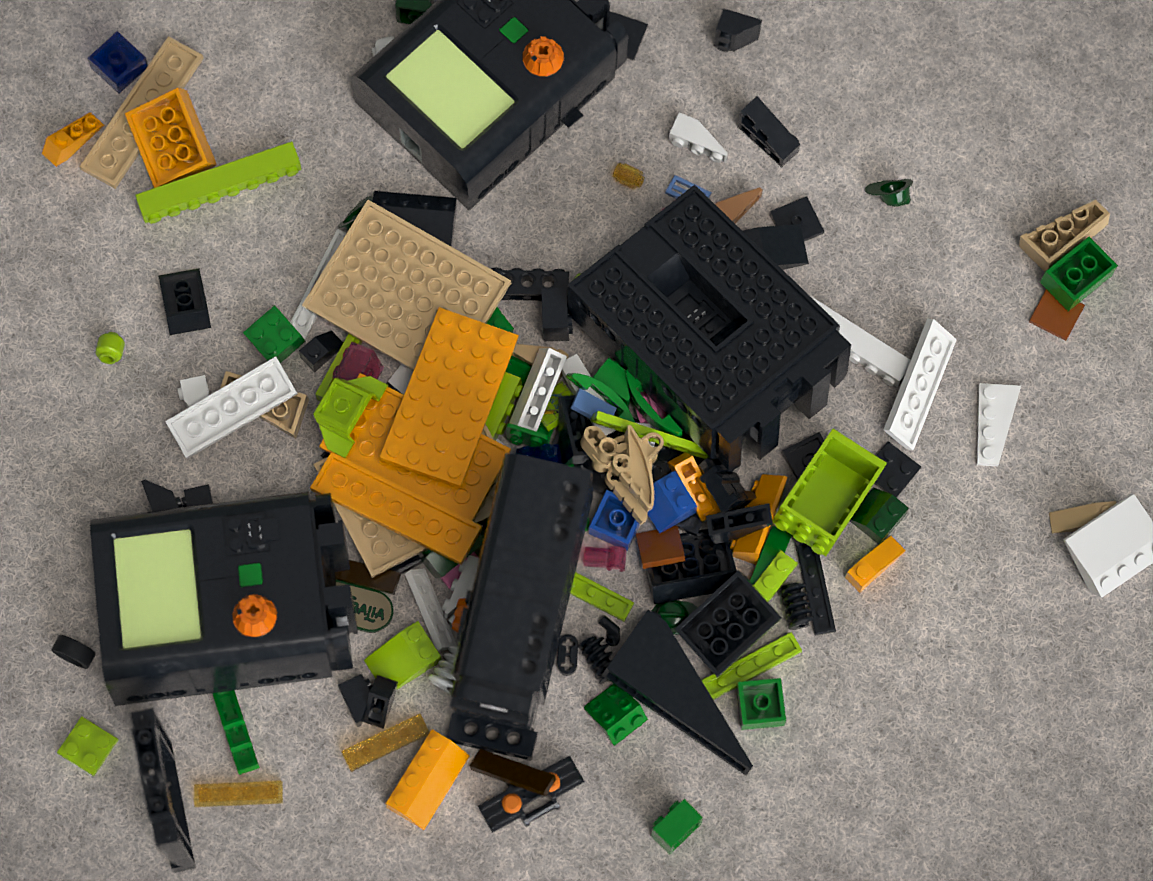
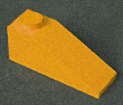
[667,452,720,521]
[845,536,906,593]

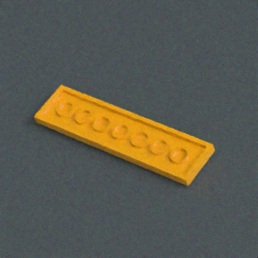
[310,452,482,565]

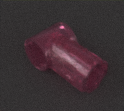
[584,546,627,572]

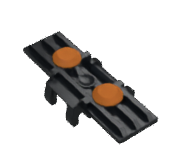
[477,755,585,833]

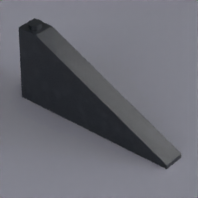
[602,609,753,776]

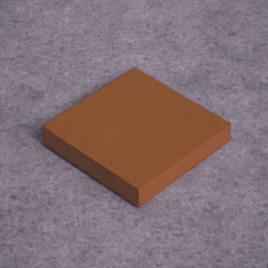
[1029,289,1085,341]
[636,526,685,569]

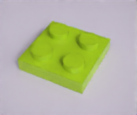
[57,716,118,777]

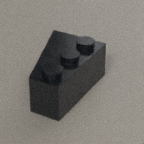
[738,96,800,167]

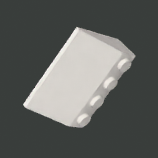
[1063,493,1153,598]

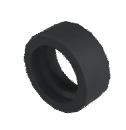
[51,635,96,669]

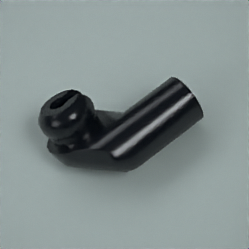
[598,615,620,646]

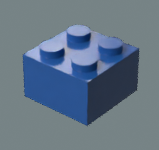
[589,490,640,551]

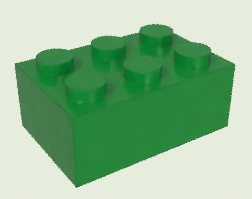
[1040,236,1118,312]

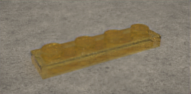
[341,713,430,772]
[194,781,283,808]

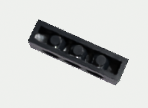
[491,268,569,301]
[446,713,538,761]

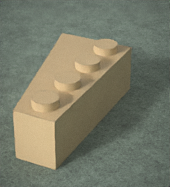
[1019,200,1110,272]
[220,371,309,439]

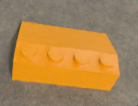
[125,88,217,188]

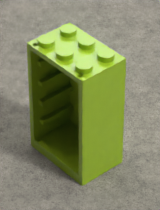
[772,428,887,557]

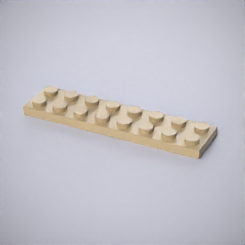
[80,36,204,189]

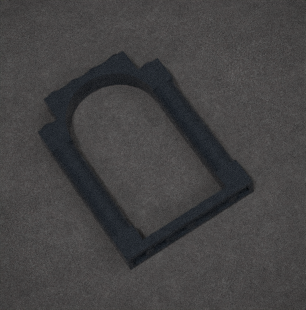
[131,708,196,873]

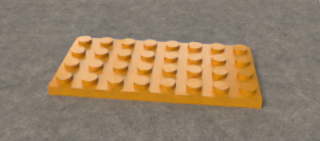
[379,307,519,489]
[319,373,511,521]

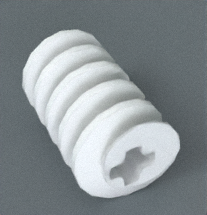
[429,646,458,694]

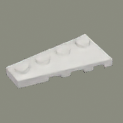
[977,383,1021,466]

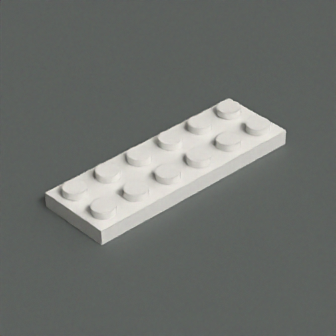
[883,319,957,450]
[165,357,298,459]

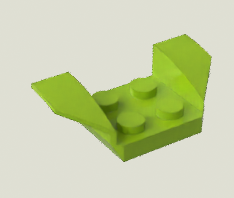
[313,376,388,458]

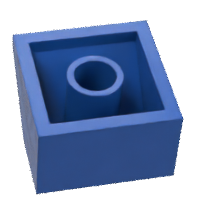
[647,471,697,534]

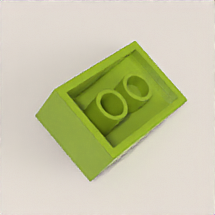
[364,621,442,690]

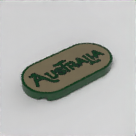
[336,580,394,633]

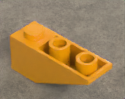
[42,112,104,167]

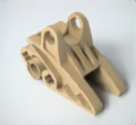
[580,425,664,526]

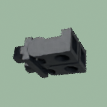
[698,458,757,512]

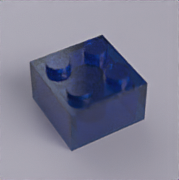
[88,31,148,94]

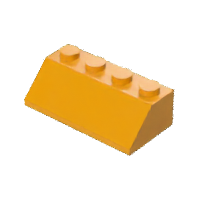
[730,474,788,565]
[386,729,470,830]

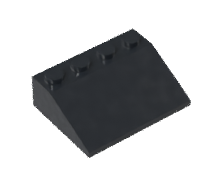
[372,191,457,247]
[646,529,737,605]
[675,570,782,677]

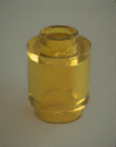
[613,163,645,190]

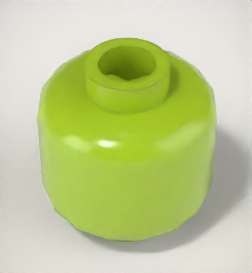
[95,332,125,364]

